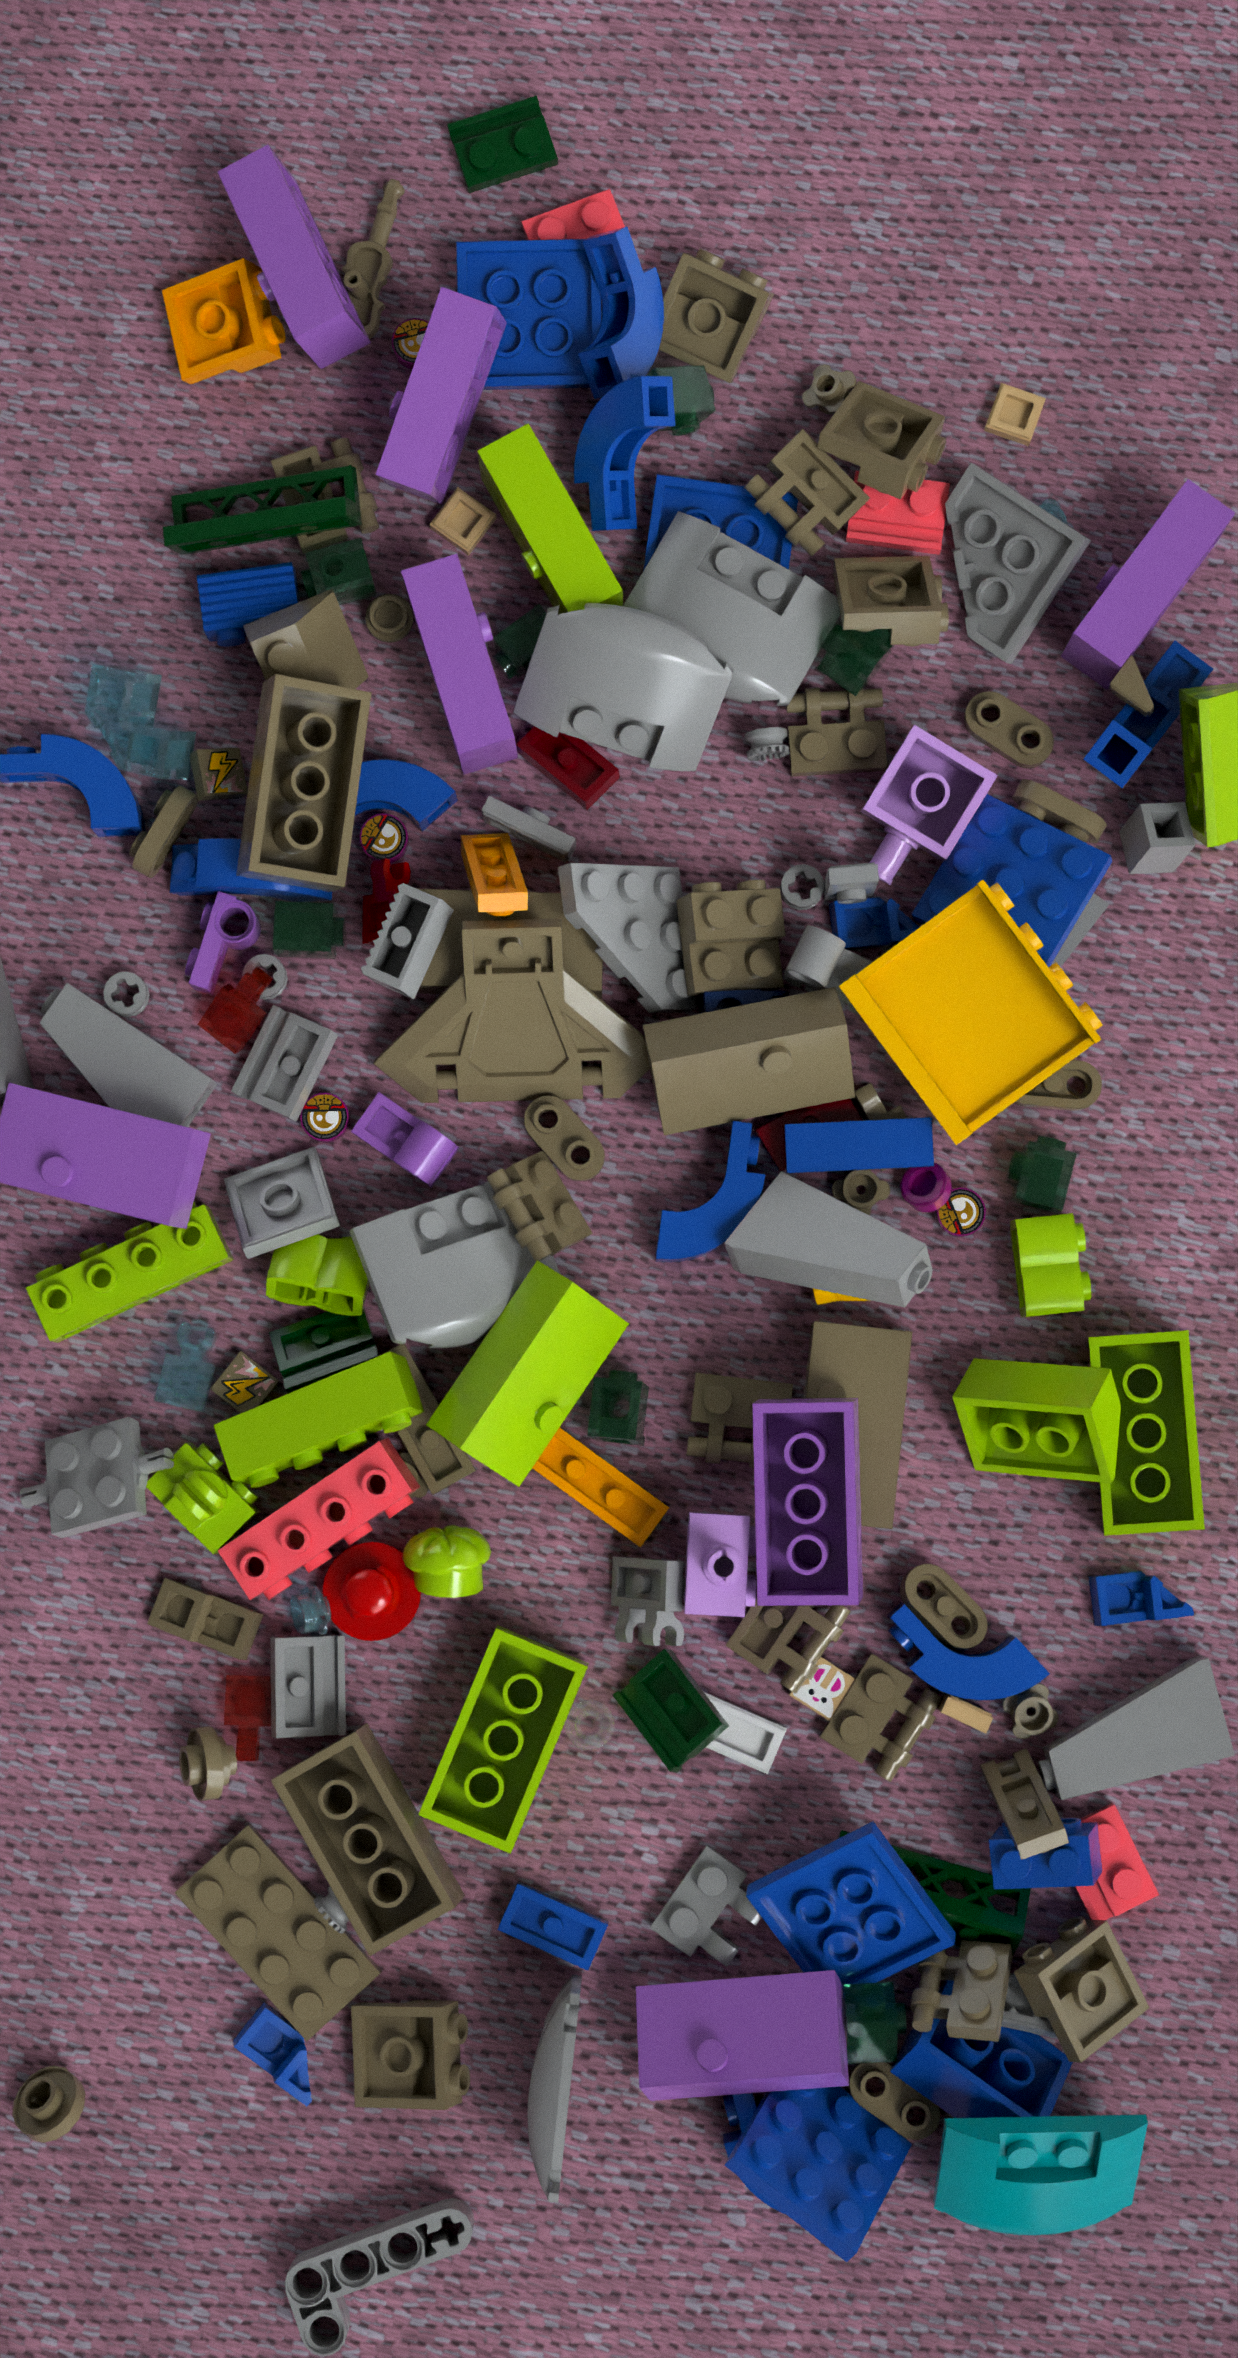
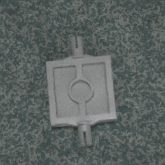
[20,1417,174,1538]

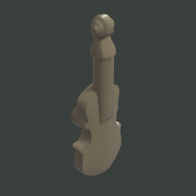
[342,179,405,339]

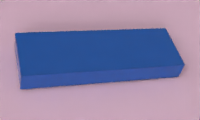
[784,1117,934,1173]

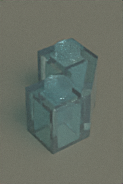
[85,664,196,779]

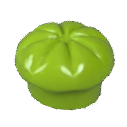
[402,1525,491,1598]

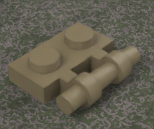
[744,429,870,557]
[271,438,379,554]
[786,685,887,777]
[486,1151,593,1262]
[686,1373,793,1468]
[725,1599,851,1694]
[819,1653,942,1782]
[910,1940,1013,2042]

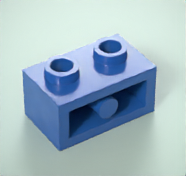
[989,1818,1102,1890]

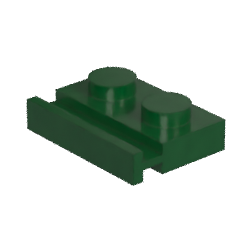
[447,96,558,193]
[269,1307,379,1394]
[613,1648,729,1773]

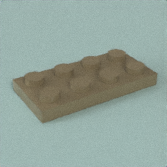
[175,1824,382,2041]

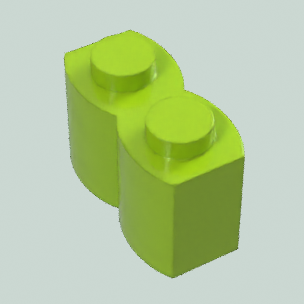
[1010,1213,1091,1318]
[266,1234,369,1316]

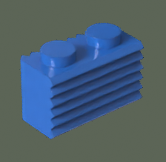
[197,562,300,647]

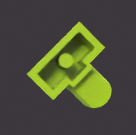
[146,1442,261,1555]

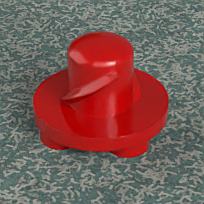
[323,1542,422,1641]

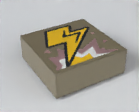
[189,748,248,801]
[210,1351,280,1413]

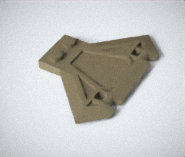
[373,918,650,1103]

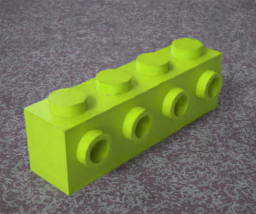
[26,1202,234,1343]
[214,1351,425,1488]

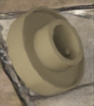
[179,1726,237,1801]
[12,2066,85,2143]

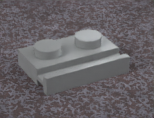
[231,1005,338,1122]
[270,1635,346,1738]

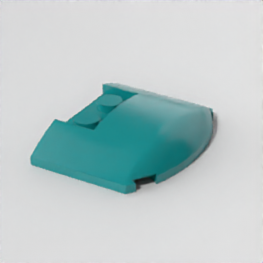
[933,2114,1148,2235]

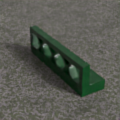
[163,465,362,555]
[838,1830,1031,1956]

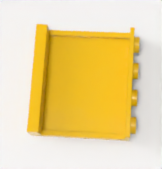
[839,880,1103,1145]

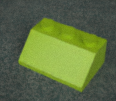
[1179,683,1238,847]
[952,1358,1121,1483]

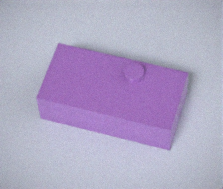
[217,144,371,369]
[375,287,507,505]
[1061,479,1235,690]
[401,554,518,775]
[0,1083,211,1229]
[752,1398,863,1606]
[636,1970,849,2101]

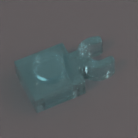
[154,1322,216,1412]

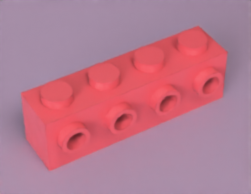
[217,1438,420,1601]

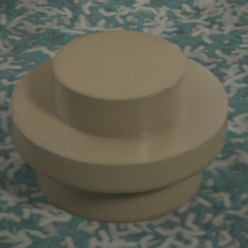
[365,594,414,643]

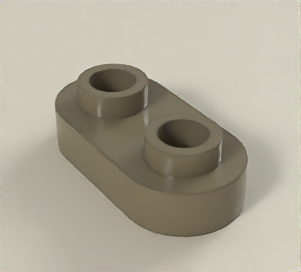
[964,691,1054,768]
[1012,779,1107,843]
[129,785,198,878]
[1014,1060,1102,1111]
[524,1096,605,1182]
[900,1564,988,1651]
[849,2056,940,2140]

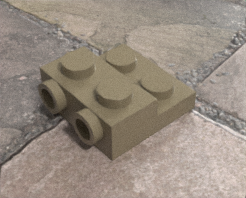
[659,248,774,383]
[817,381,946,499]
[833,556,949,647]
[676,880,786,996]
[1014,1916,1149,2063]
[351,2000,470,2110]

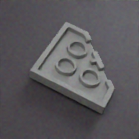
[945,463,1091,664]
[558,863,697,1013]

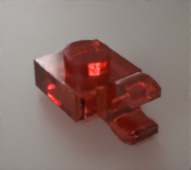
[197,966,273,1054]
[224,1675,271,1761]

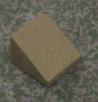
[1110,655,1154,717]

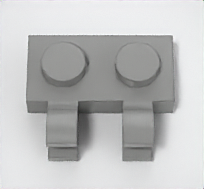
[611,1556,685,1646]
[650,1845,762,1967]

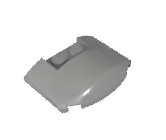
[623,511,840,706]
[513,603,734,771]
[349,1181,560,1348]
[527,1974,582,2202]

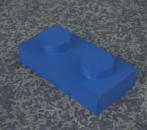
[497,1881,609,1971]

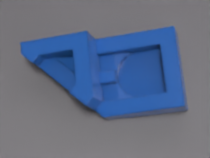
[828,897,921,950]
[1088,1571,1194,1626]
[233,2002,312,2107]

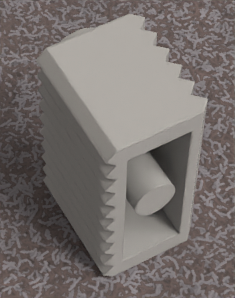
[361,883,454,999]

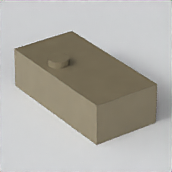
[236,674,372,892]
[417,889,603,999]
[643,987,855,1136]
[803,1321,912,1529]
[271,1723,465,1956]

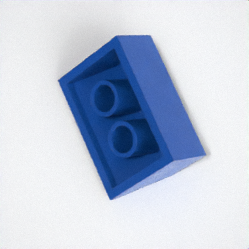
[890,1980,1073,2118]

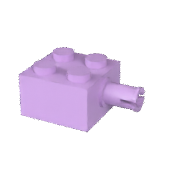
[860,725,998,885]
[683,1512,756,1617]

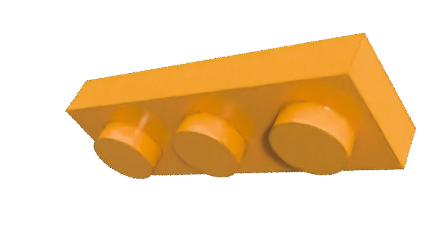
[461,833,528,916]
[532,1427,669,1548]

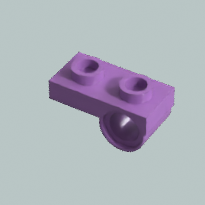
[185,891,261,995]
[351,1092,459,1188]

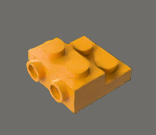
[162,258,286,384]

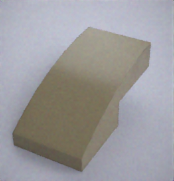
[147,1578,264,1660]

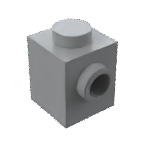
[1119,802,1195,874]

